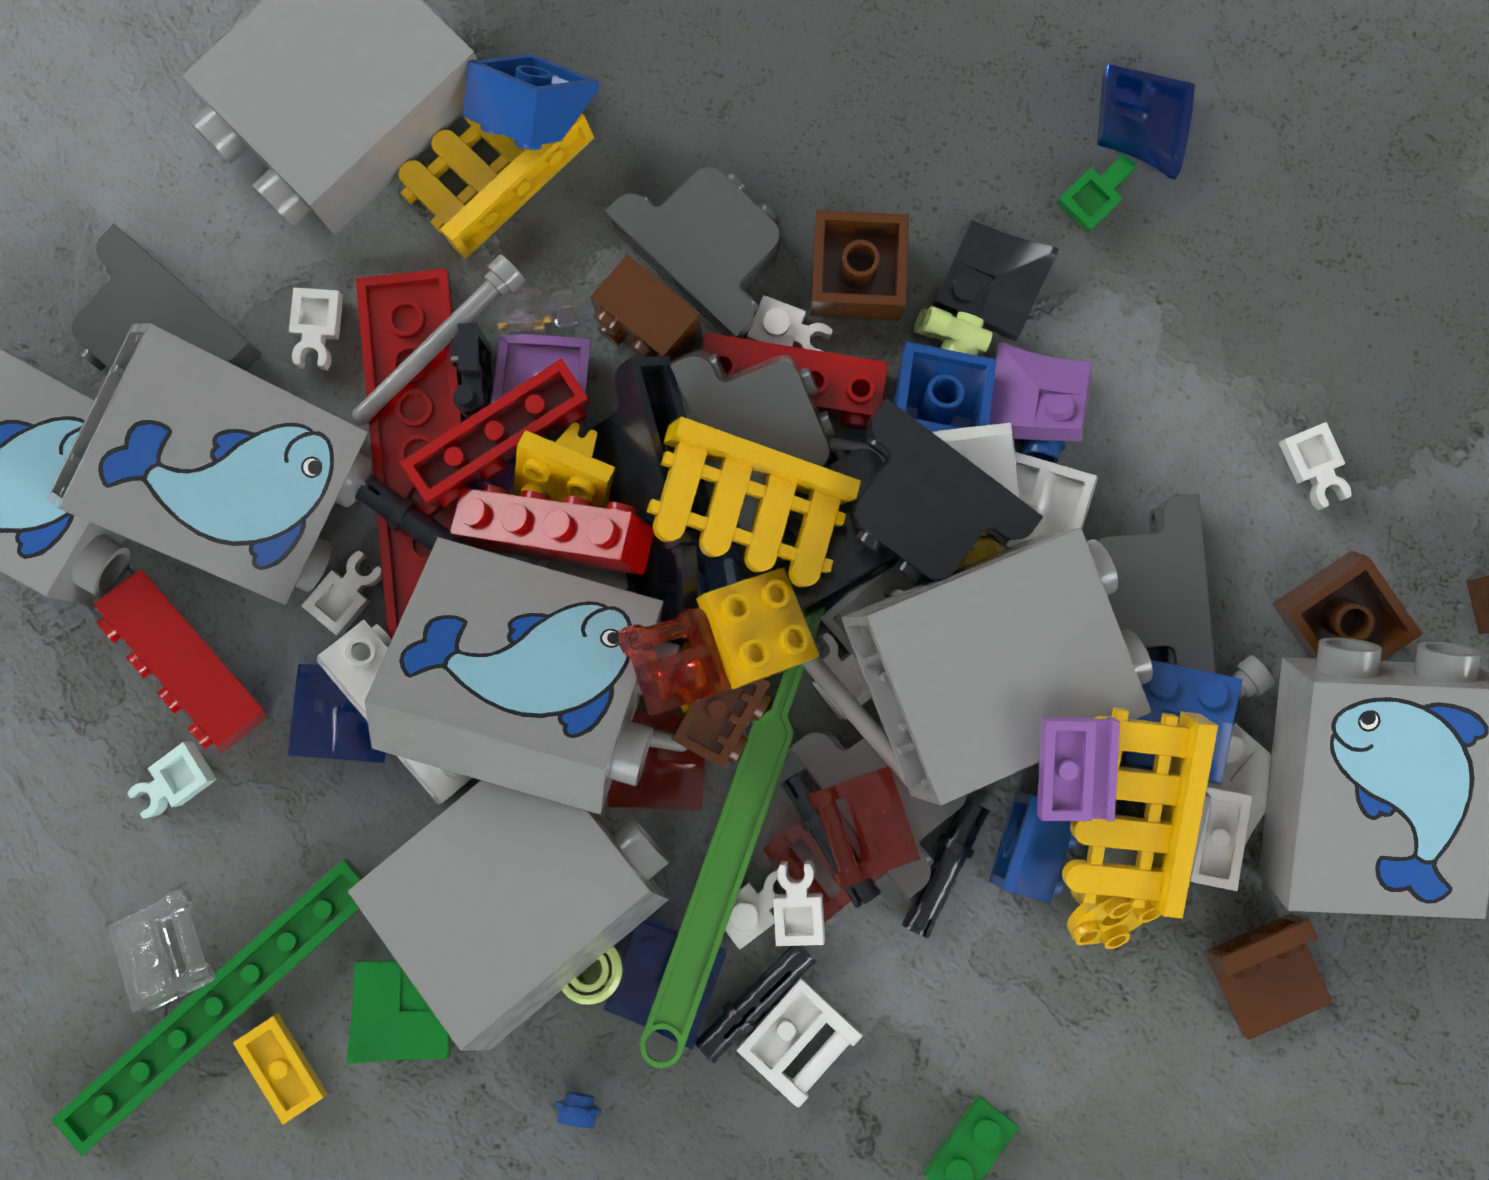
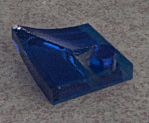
[1097,64,1195,180]
[288,664,386,764]
[603,920,726,1050]

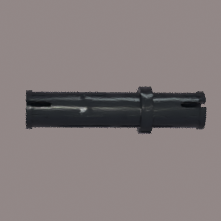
[355,475,473,551]
[780,768,881,908]
[901,799,990,939]
[694,945,817,1064]

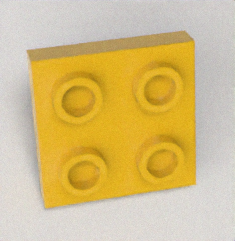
[513,423,615,509]
[696,567,820,690]

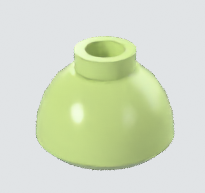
[562,946,623,1005]

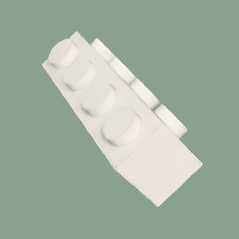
[317,620,472,805]

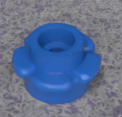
[1020,439,1066,463]
[555,1092,602,1128]

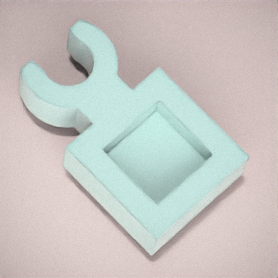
[127,741,217,819]

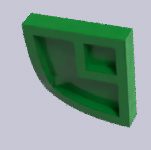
[346,960,451,1064]

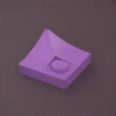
[492,334,591,432]
[989,343,1092,442]

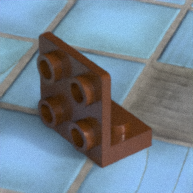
[671,655,772,768]
[1205,914,1331,1040]

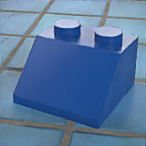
[463,53,599,150]
[891,342,997,432]
[1126,660,1243,785]
[988,792,1078,904]

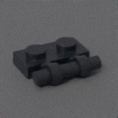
[450,323,492,419]

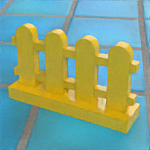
[399,113,594,260]
[647,417,861,587]
[1062,707,1218,919]

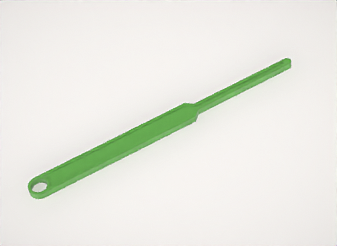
[640,607,826,1068]

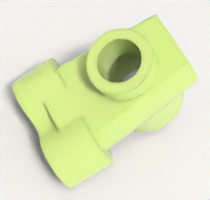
[914,306,993,355]

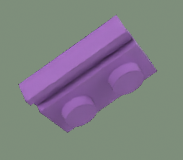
[1037,717,1120,821]

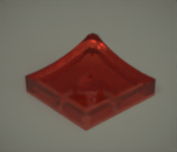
[608,711,705,811]

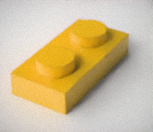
[233,1013,328,1125]

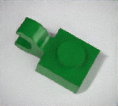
[1056,154,1137,235]

